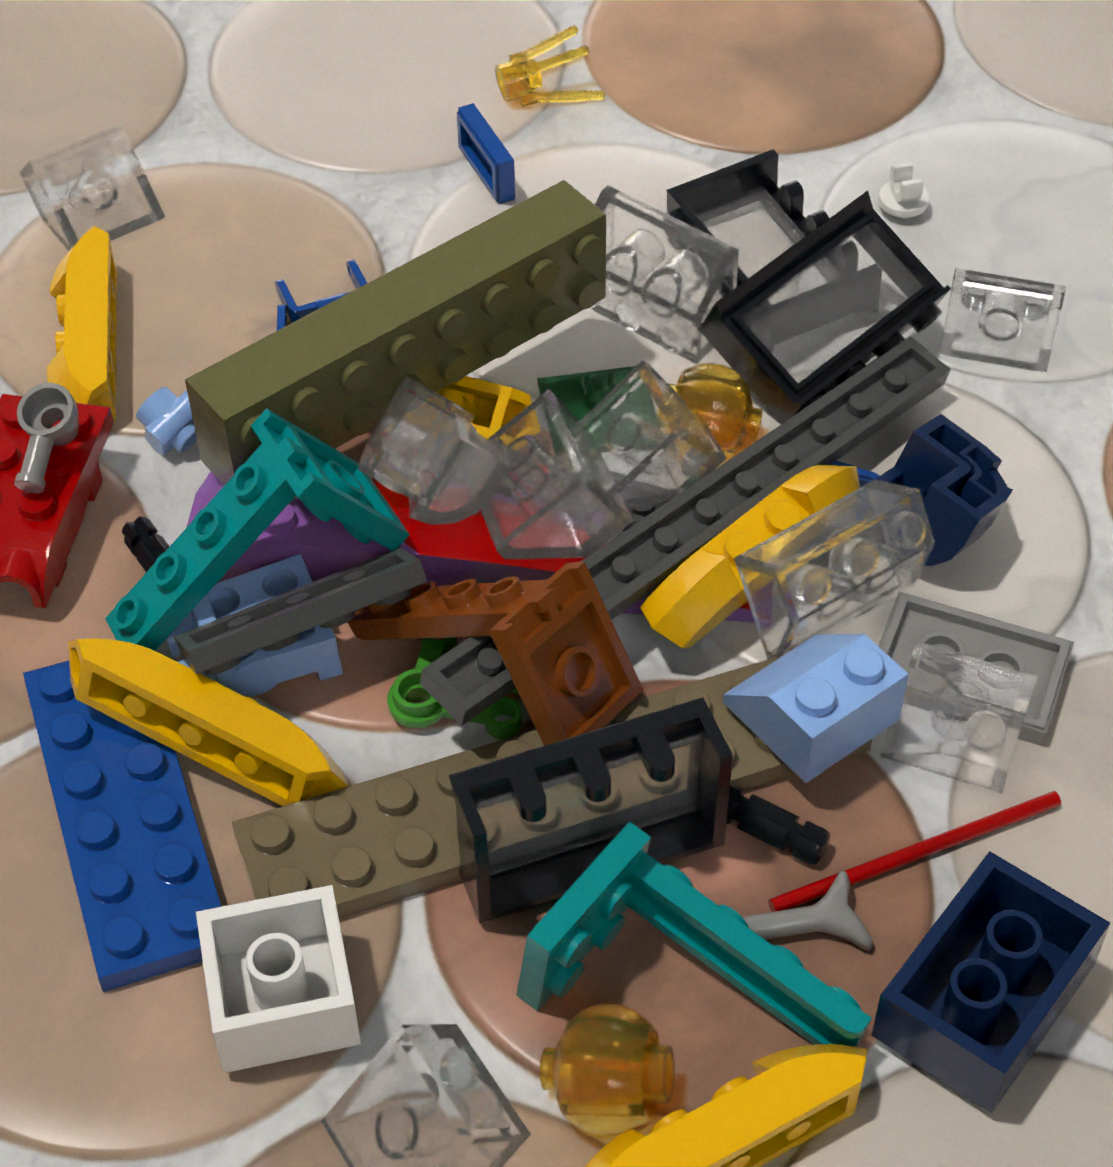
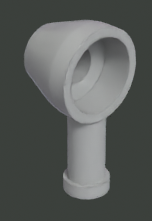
[14,383,79,493]

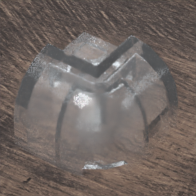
[358,375,511,525]

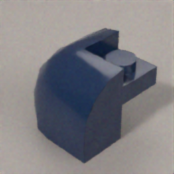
[857,414,1013,566]

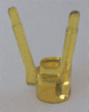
[495,25,605,107]

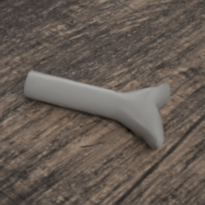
[743,871,873,951]

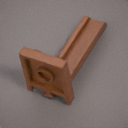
[348,562,643,746]

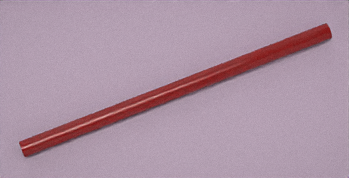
[768,791,1061,912]

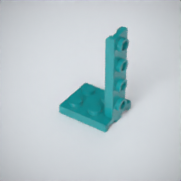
[105,408,410,651]
[516,821,872,1047]

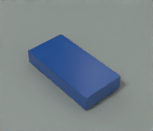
[457,103,515,204]

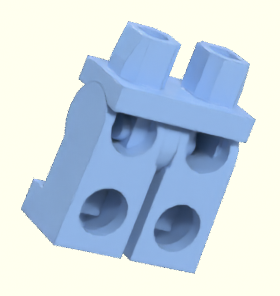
[166,554,343,696]

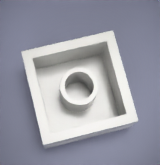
[196,885,361,1073]

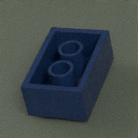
[871,851,1110,1114]

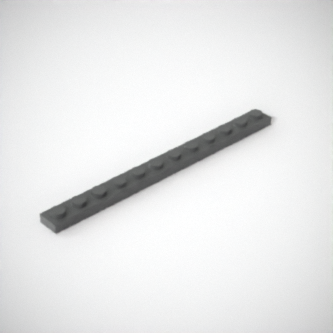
[420,336,951,726]

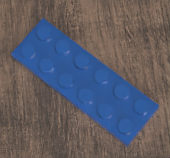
[23,661,221,992]

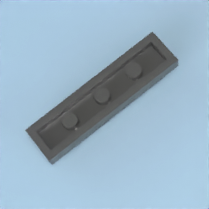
[174,547,427,675]

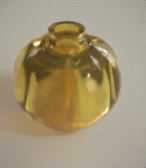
[656,363,762,466]
[540,1003,675,1140]

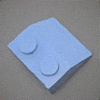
[722,634,909,783]

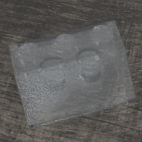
[588,185,739,365]
[461,389,634,559]
[734,480,935,660]

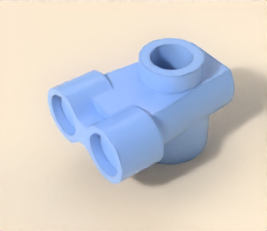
[136,387,197,456]

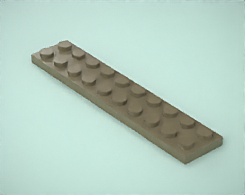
[232,654,872,918]

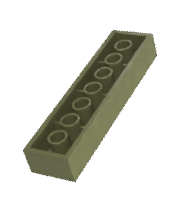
[185,180,606,485]

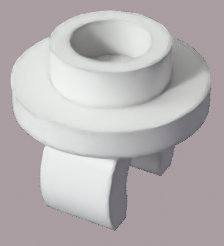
[878,162,929,219]

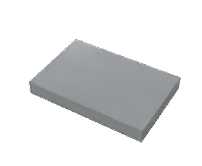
[878,591,1074,746]

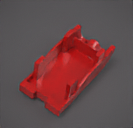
[0,394,114,608]

